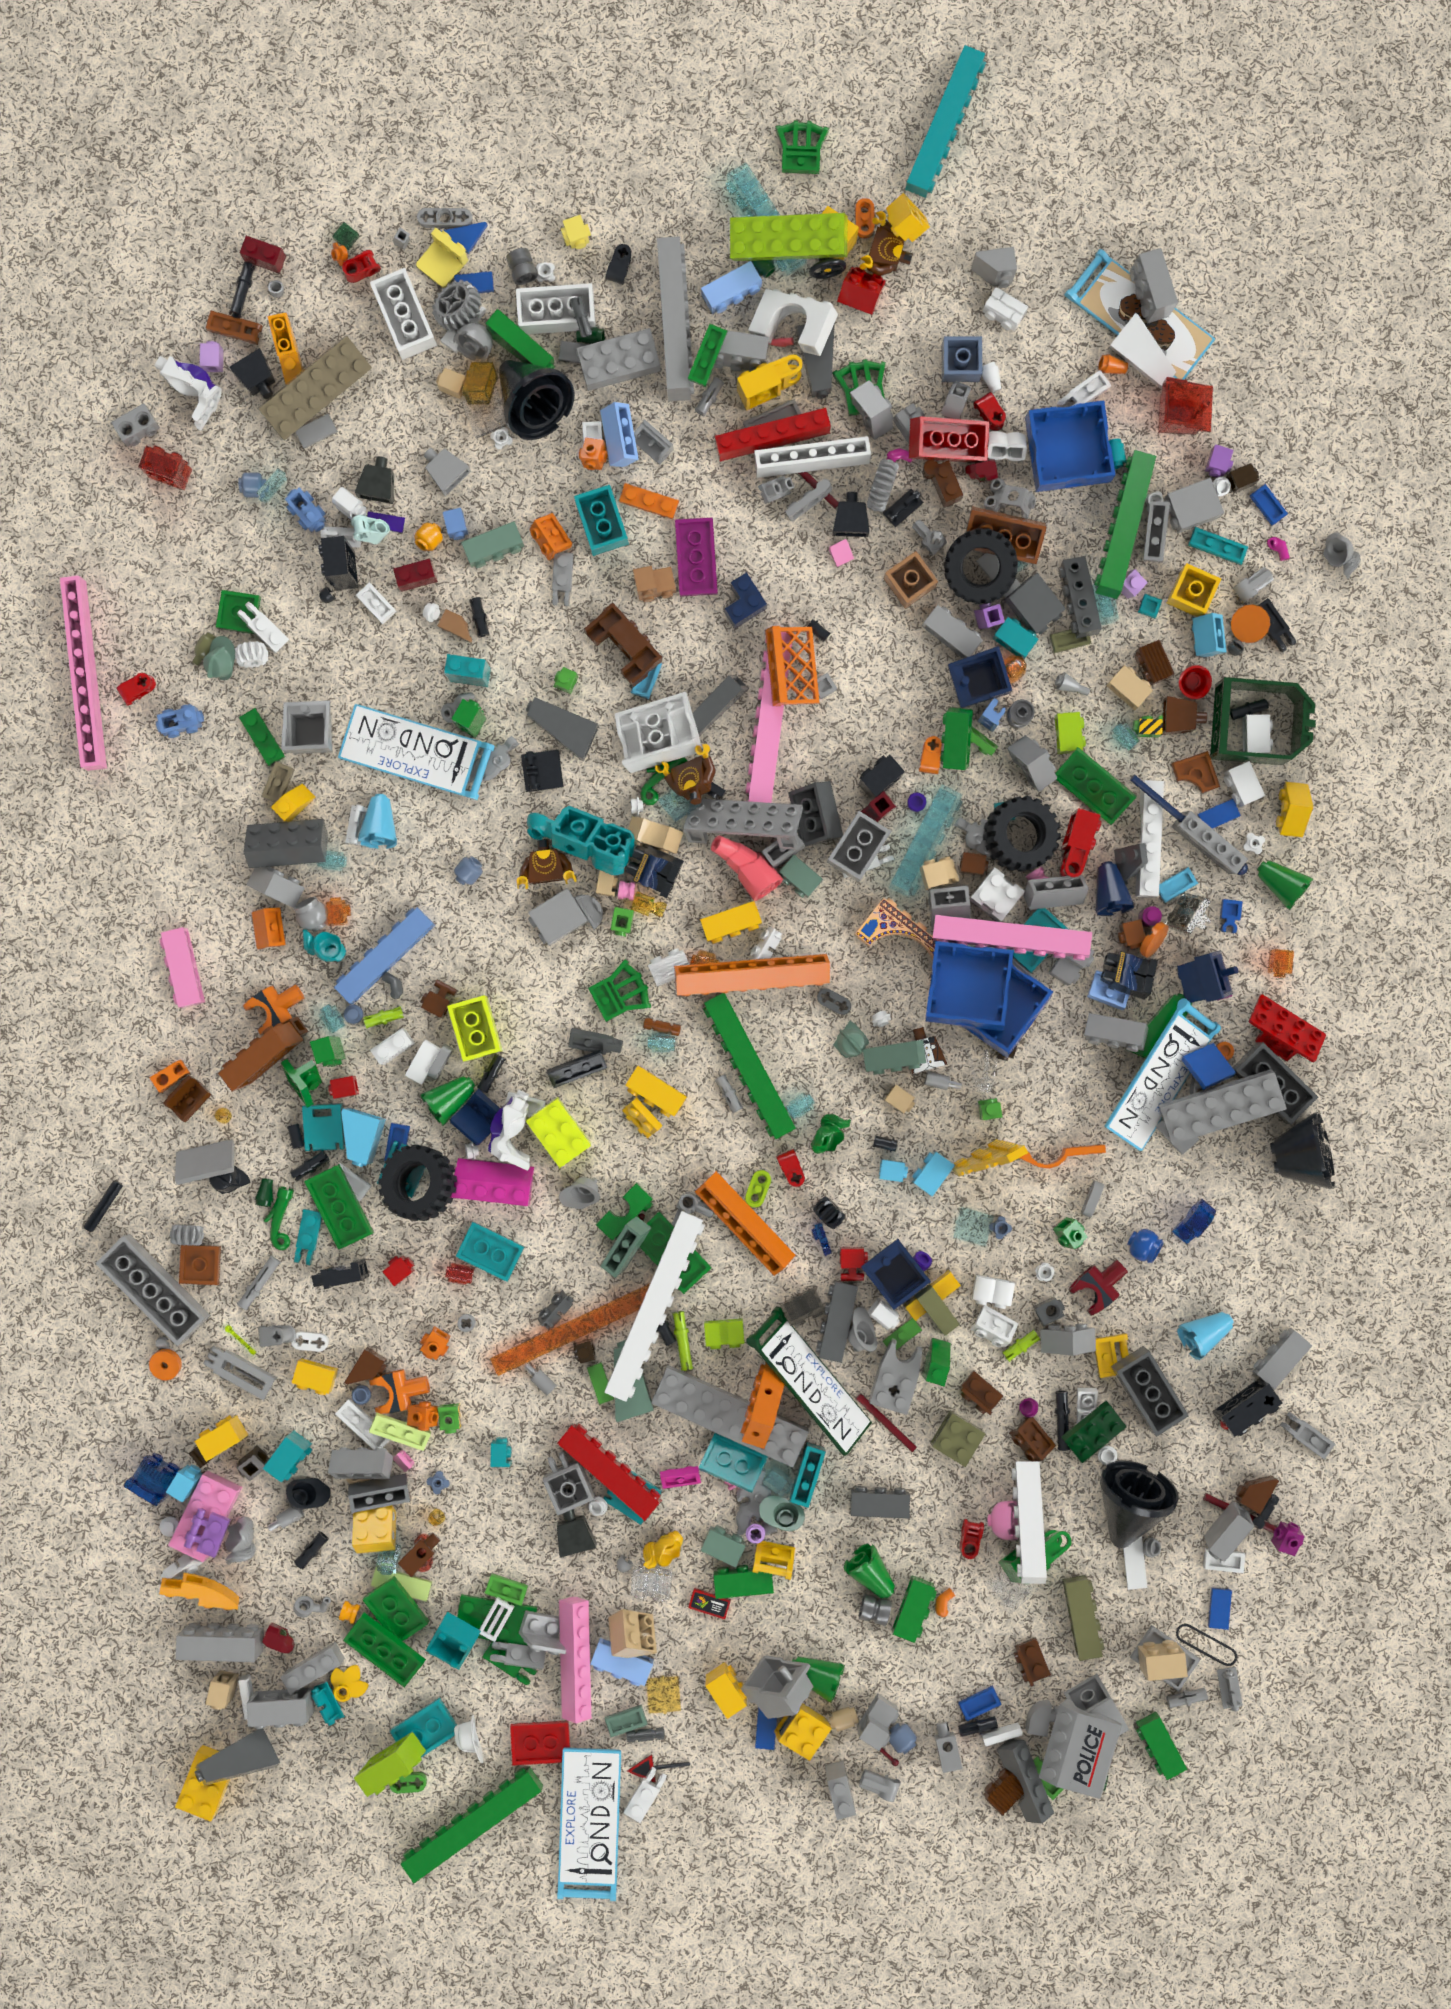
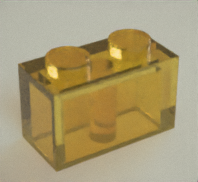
[462,362,498,405]

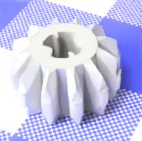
[235,641,268,668]

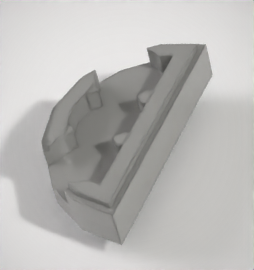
[574,895,603,930]

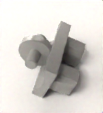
[758,476,794,504]

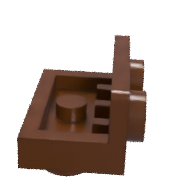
[163,1075,212,1123]

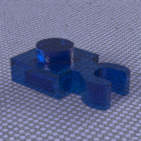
[811,1221,832,1256]

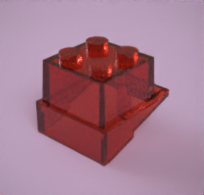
[1158,377,1213,435]

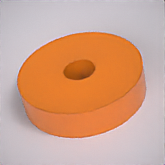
[149,1349,182,1381]

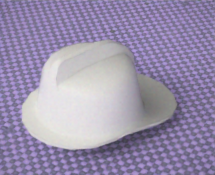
[454,1715,483,1763]

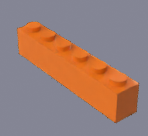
[695,1171,796,1276]

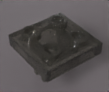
[1165,893,1211,934]

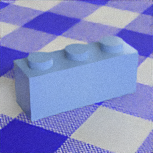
[701,261,762,314]
[600,402,639,467]
[590,1638,654,1686]

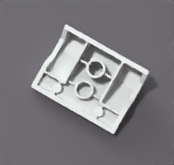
[615,692,701,773]

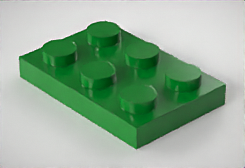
[363,1576,429,1641]

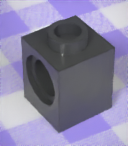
[1033,1296,1065,1326]

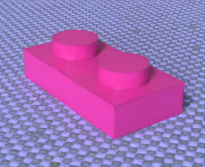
[660,1466,701,1489]

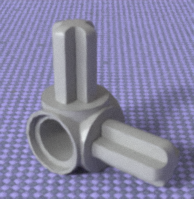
[912,520,947,556]
[672,1192,714,1227]

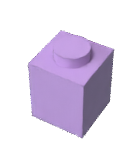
[200,341,223,372]
[1121,569,1148,599]

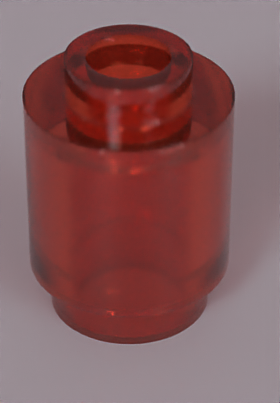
[445,1263,474,1285]

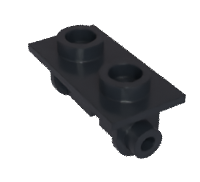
[883,489,924,528]

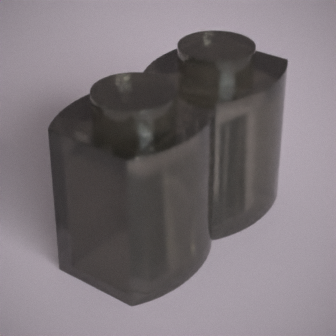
[780,1287,825,1327]

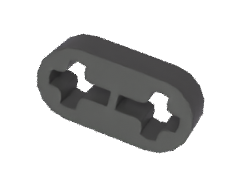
[817,989,851,1015]

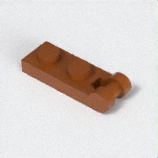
[206,310,263,345]

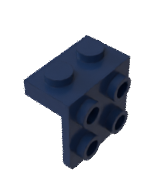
[450,1089,500,1145]

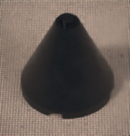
[499,360,575,440]
[1100,1460,1179,1548]

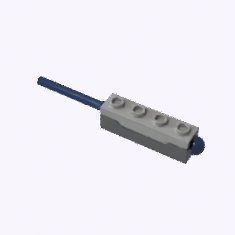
[1130,774,1248,875]

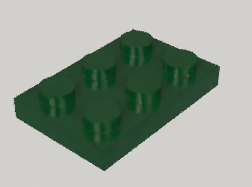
[1061,1400,1127,1463]

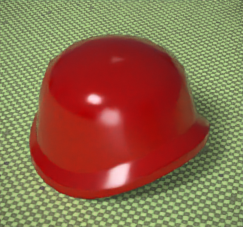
[1178,665,1212,699]

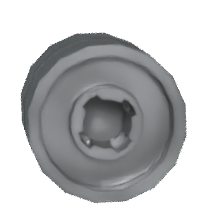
[506,248,538,285]
[1006,699,1035,728]
[859,1594,891,1626]

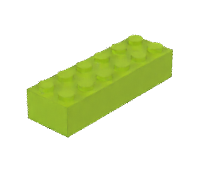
[730,213,848,261]

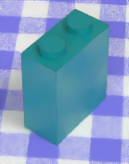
[444,654,491,687]

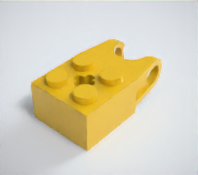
[737,355,803,411]

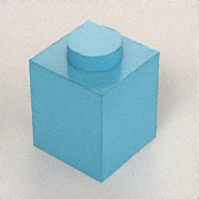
[878,1159,908,1182]

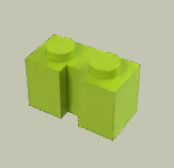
[1054,712,1086,754]
[704,1318,744,1349]

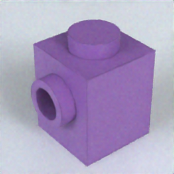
[1205,444,1234,478]
[974,603,1005,629]

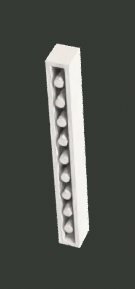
[605,1210,705,1402]

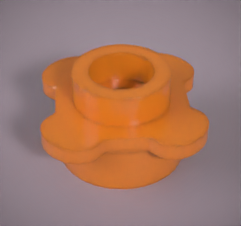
[331,242,348,266]

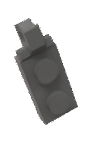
[568,1028,623,1055]

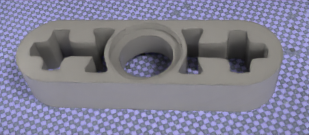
[417,208,473,228]

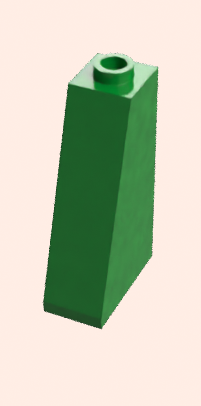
[485,309,555,369]
[1125,993,1192,1059]

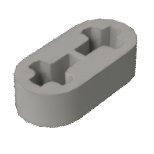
[427,1044,454,1080]
[1081,1180,1104,1218]

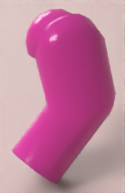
[886,448,912,463]

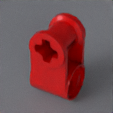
[342,250,381,283]
[973,392,1006,431]
[116,673,156,706]
[776,1149,805,1187]
[959,1519,984,1559]

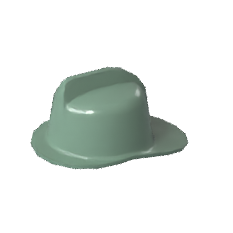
[203,636,236,681]
[833,1020,869,1058]
[759,1495,805,1532]

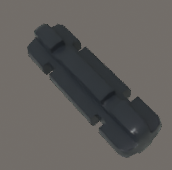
[1252,1493,1279,1530]

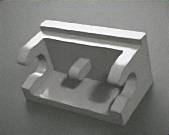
[634,420,674,465]

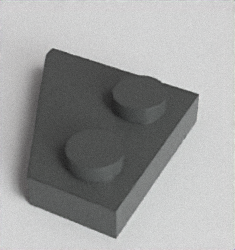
[1114,843,1148,885]

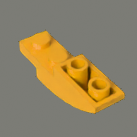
[267,312,303,384]
[159,1573,239,1610]

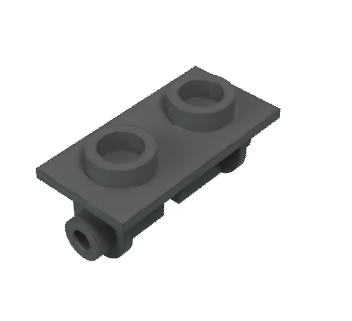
[538,1290,574,1330]

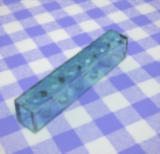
[726,163,807,276]
[888,784,963,898]

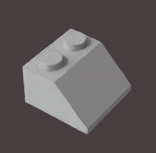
[971,247,1017,288]

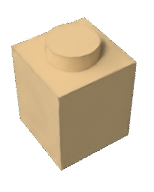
[436,367,468,399]
[884,1084,915,1113]

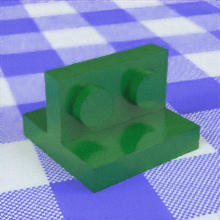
[281,1059,322,1108]

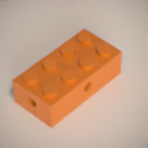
[740,1362,784,1449]

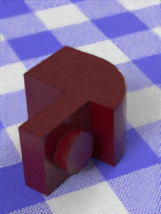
[860,791,897,822]

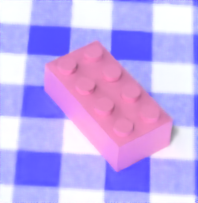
[168,1470,242,1562]

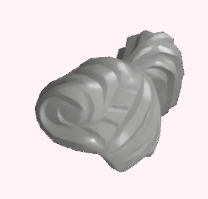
[1323,532,1361,579]
[225,1516,256,1565]

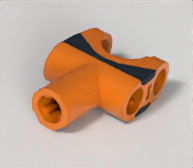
[243,984,305,1035]
[369,1369,430,1414]

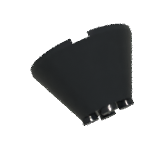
[1270,1112,1335,1189]

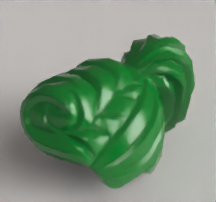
[811,1114,851,1154]

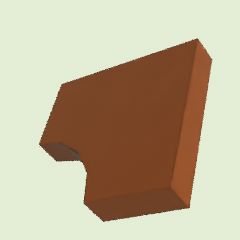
[1171,751,1220,793]

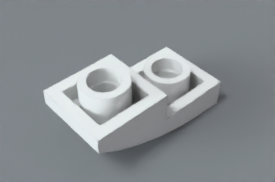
[405,1040,441,1085]
[1077,1388,1098,1423]

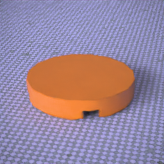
[1231,604,1270,643]
[1140,922,1169,958]

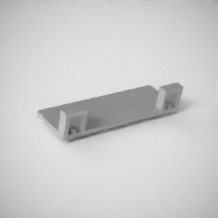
[684,799,803,850]

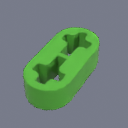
[390,1772,427,1794]

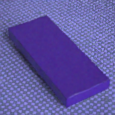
[367,511,405,533]

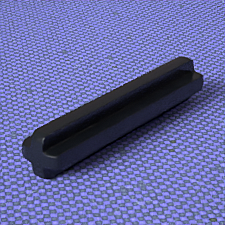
[83,1180,123,1232]

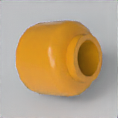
[414,522,443,551]

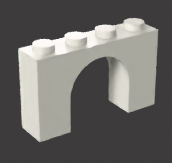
[748,289,838,356]

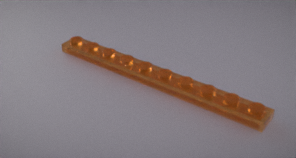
[490,1283,673,1376]

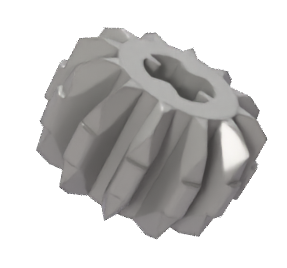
[170,1225,204,1245]

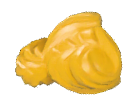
[643,1530,683,1569]

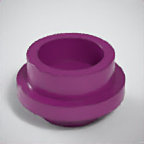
[1019,1398,1038,1418]

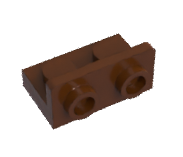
[959,1370,1003,1415]
[1009,1417,1056,1462]
[1013,1637,1051,1687]

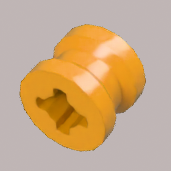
[339,1601,360,1625]

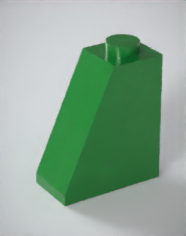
[921,1337,951,1387]

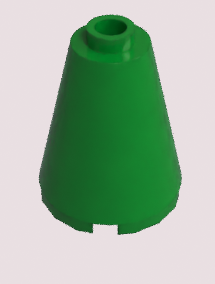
[1257,860,1314,910]
[420,1076,475,1126]
[843,1543,895,1598]
[792,1656,845,1703]

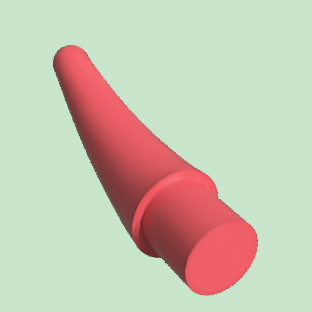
[769,337,794,347]

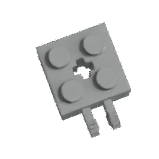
[543,1451,595,1515]

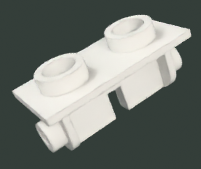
[321,527,361,548]
[345,805,368,846]
[750,926,782,960]
[161,1554,203,1580]

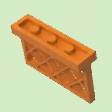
[765,626,820,706]

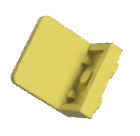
[416,228,468,288]

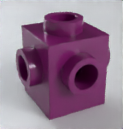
[1271,1521,1305,1556]

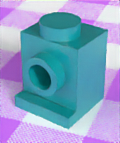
[490,1437,512,1467]

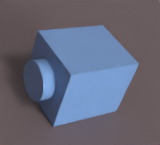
[443,508,468,540]

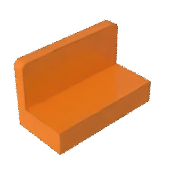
[252,907,286,949]

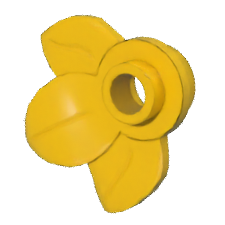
[330,1665,369,1702]

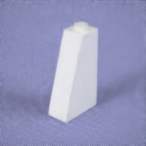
[1109,313,1176,390]

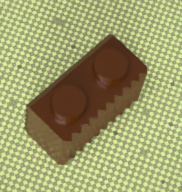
[1135,639,1175,686]
[984,1768,1024,1816]

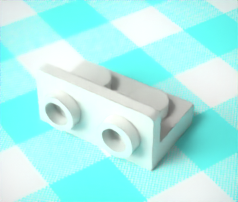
[970,1305,1019,1348]

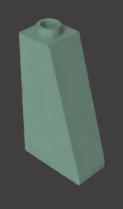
[614,1340,654,1422]

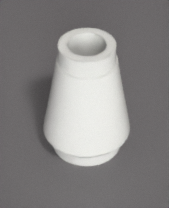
[982,362,1002,393]

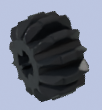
[813,1196,845,1229]

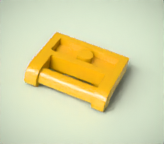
[1095,1333,1129,1378]
[752,1541,795,1580]

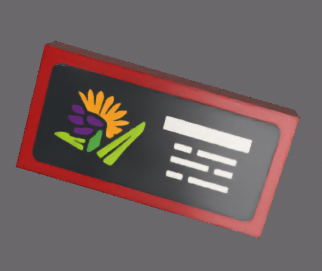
[688,1588,731,1619]

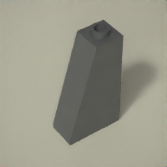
[796,323,835,399]
[693,675,749,737]
[526,697,599,761]
[194,1729,280,1786]

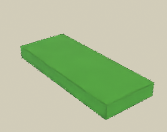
[883,1318,922,1350]
[587,1362,614,1405]

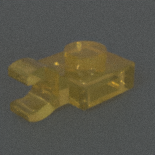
[631,891,667,917]

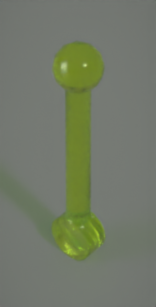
[225,1325,257,1355]

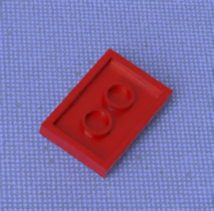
[510,1720,571,1766]

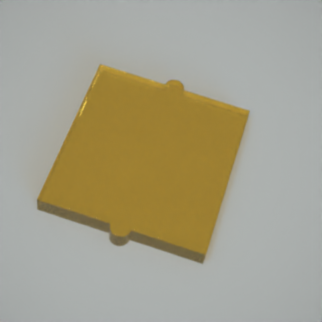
[647,1675,681,1714]

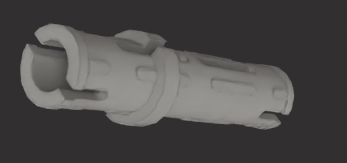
[237,1255,281,1310]

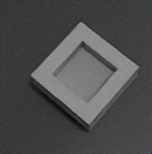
[811,673,837,700]

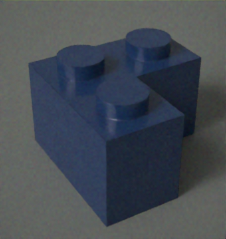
[725,572,767,629]

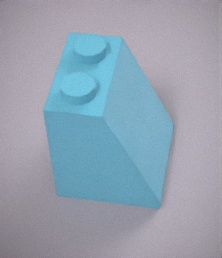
[341,1108,386,1167]

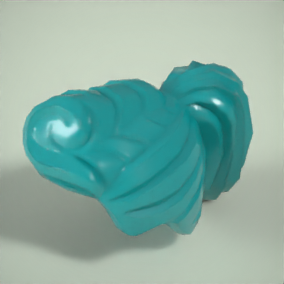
[302,929,346,962]

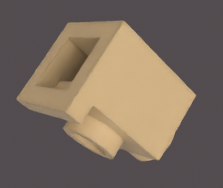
[596,870,618,897]

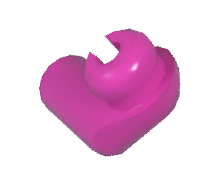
[1267,537,1290,561]

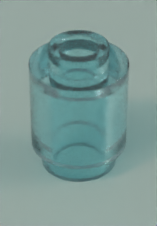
[1112,723,1140,751]
[317,851,347,871]
[319,1004,346,1034]
[648,1033,675,1053]
[786,1092,815,1119]

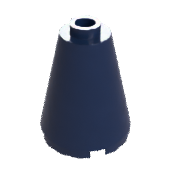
[1095,861,1134,916]

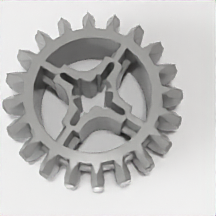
[432,279,482,331]
[867,459,899,512]

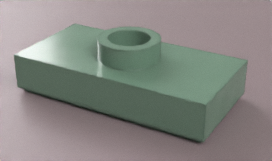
[605,1704,648,1737]

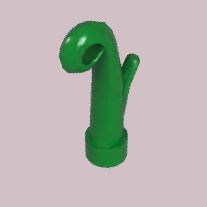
[640,757,688,805]
[264,1186,294,1251]

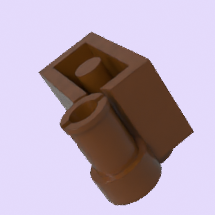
[923,460,963,508]

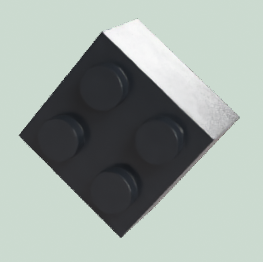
[858,755,905,800]

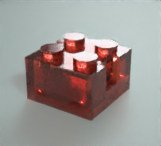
[138,445,192,491]

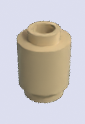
[829,1707,859,1732]

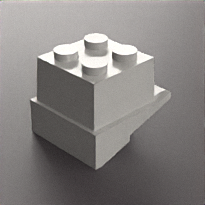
[281,701,333,754]
[741,1656,813,1719]

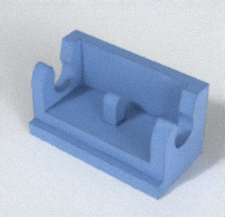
[977,698,1005,732]

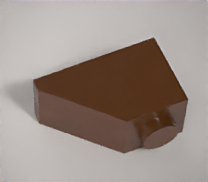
[344,1347,387,1385]
[1235,1475,1279,1514]

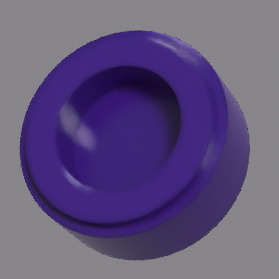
[907,792,927,812]
[913,1251,932,1271]

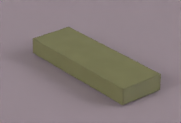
[915,1284,960,1336]

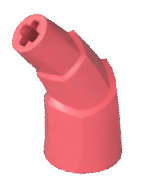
[711,835,783,901]

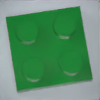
[216,590,261,634]

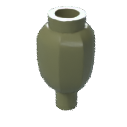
[192,632,217,666]

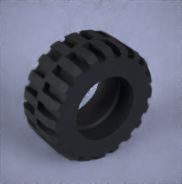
[944,528,1018,604]
[983,796,1061,872]
[378,1145,457,1221]

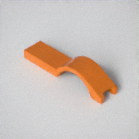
[1019,1144,1106,1169]

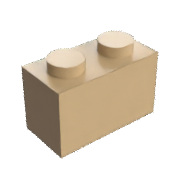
[1106,665,1153,711]
[205,1670,239,1710]

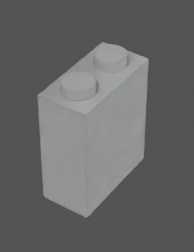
[1163,478,1224,533]
[528,888,589,946]
[1204,1501,1254,1562]
[825,1760,856,1820]

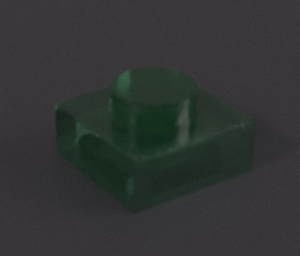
[332,222,360,251]

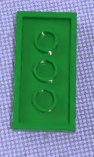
[1055,747,1137,825]
[304,1164,374,1250]
[640,1211,712,1294]
[457,1594,538,1646]
[343,1612,426,1688]

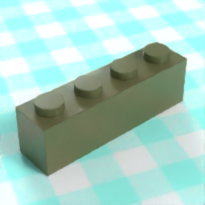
[1062,1575,1104,1661]

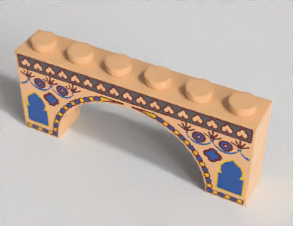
[854,898,936,960]

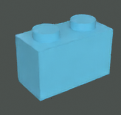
[1192,613,1226,657]
[912,1151,955,1197]
[166,1465,203,1502]

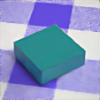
[1137,594,1163,619]

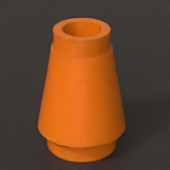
[1098,354,1128,374]

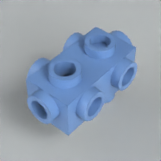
[285,487,326,532]
[156,704,204,738]

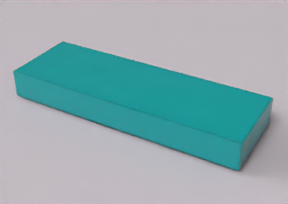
[1188,527,1248,565]

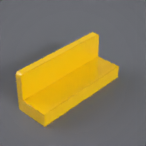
[903,1270,961,1321]

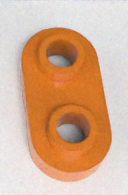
[855,198,875,239]

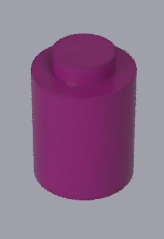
[1138,906,1162,927]

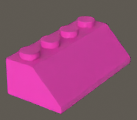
[451,1158,534,1206]

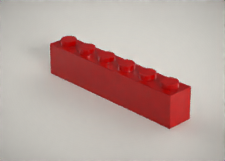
[715,408,831,462]
[557,1424,663,1521]

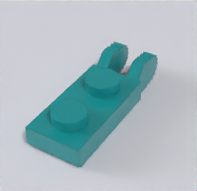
[294,1209,322,1265]

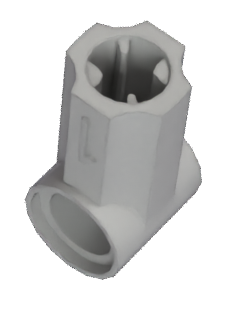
[1233,567,1274,603]
[859,1769,901,1802]

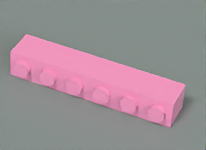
[559,1597,591,1723]

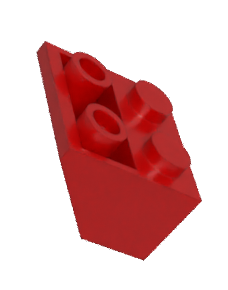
[837,267,887,315]

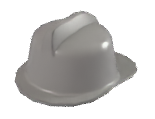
[559,1177,600,1209]
[848,1307,878,1352]

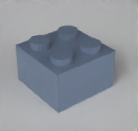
[941,336,982,382]

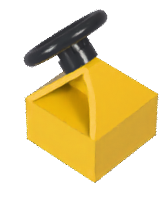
[809,205,859,279]

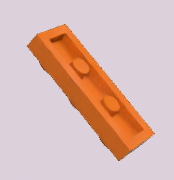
[619,483,679,520]

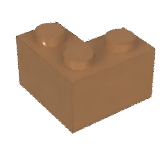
[633,565,676,602]

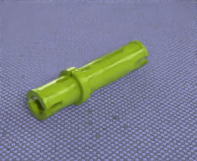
[672,1311,693,1371]

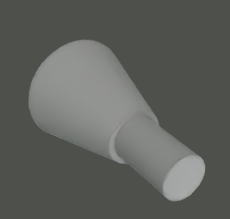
[1055,672,1090,696]

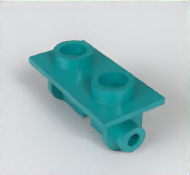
[311,1682,345,1726]

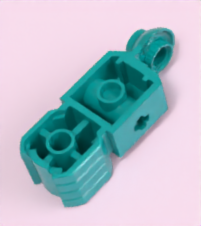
[526,806,635,875]

